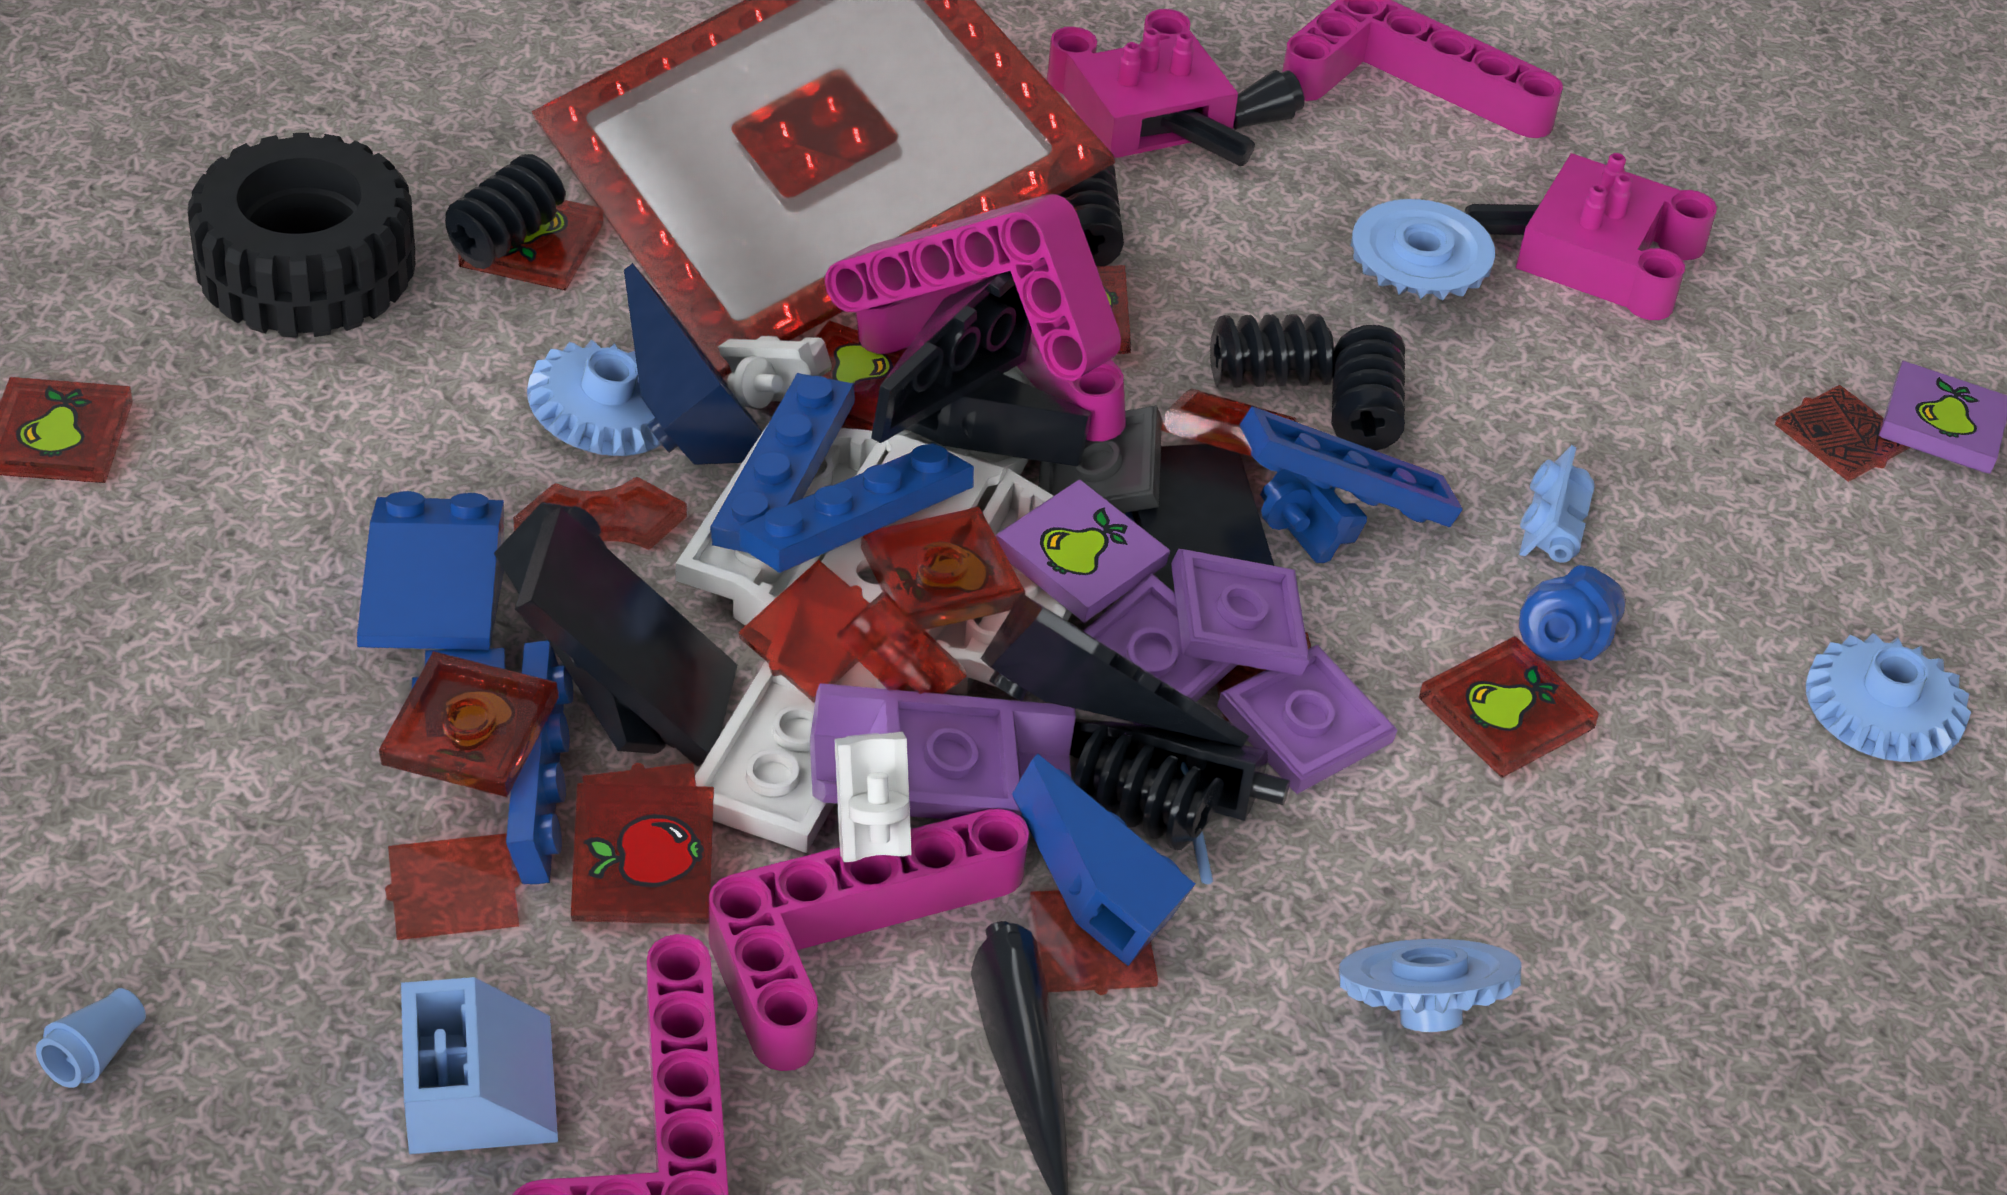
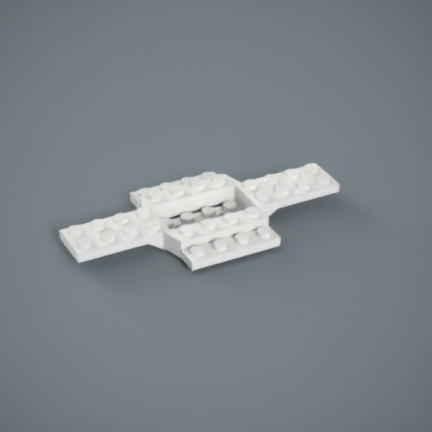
[676,366,1072,853]

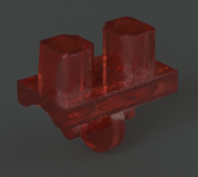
[837,590,967,694]

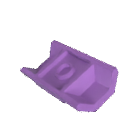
[810,683,1076,820]

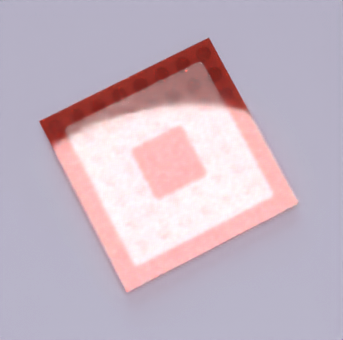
[531,0,1115,377]

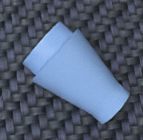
[36,988,146,1088]

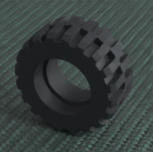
[187,133,416,338]

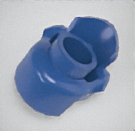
[1519,565,1626,661]

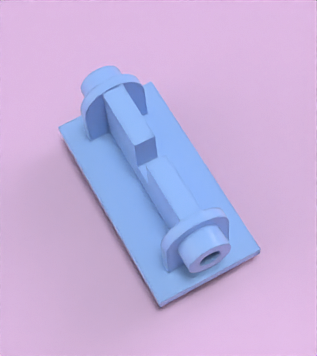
[1519,445,1595,563]

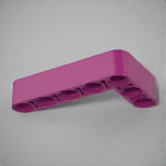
[1282,0,1563,138]
[825,194,1121,381]
[856,278,1126,442]
[708,809,1029,1071]
[513,934,729,1195]

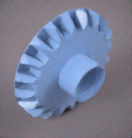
[1350,199,1495,300]
[527,340,662,456]
[1806,633,1971,762]
[1339,939,1521,1032]

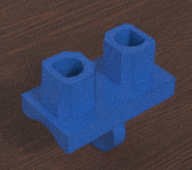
[1260,469,1367,563]

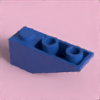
[1012,754,1196,966]

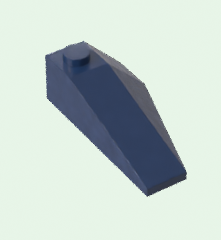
[624,263,763,465]

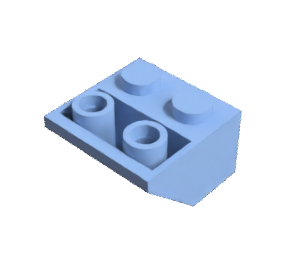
[401,977,558,1154]

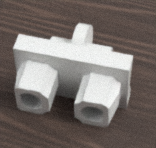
[718,336,832,409]
[835,732,911,862]

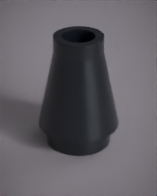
[1233,70,1304,130]

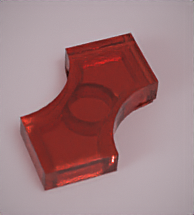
[513,477,687,550]

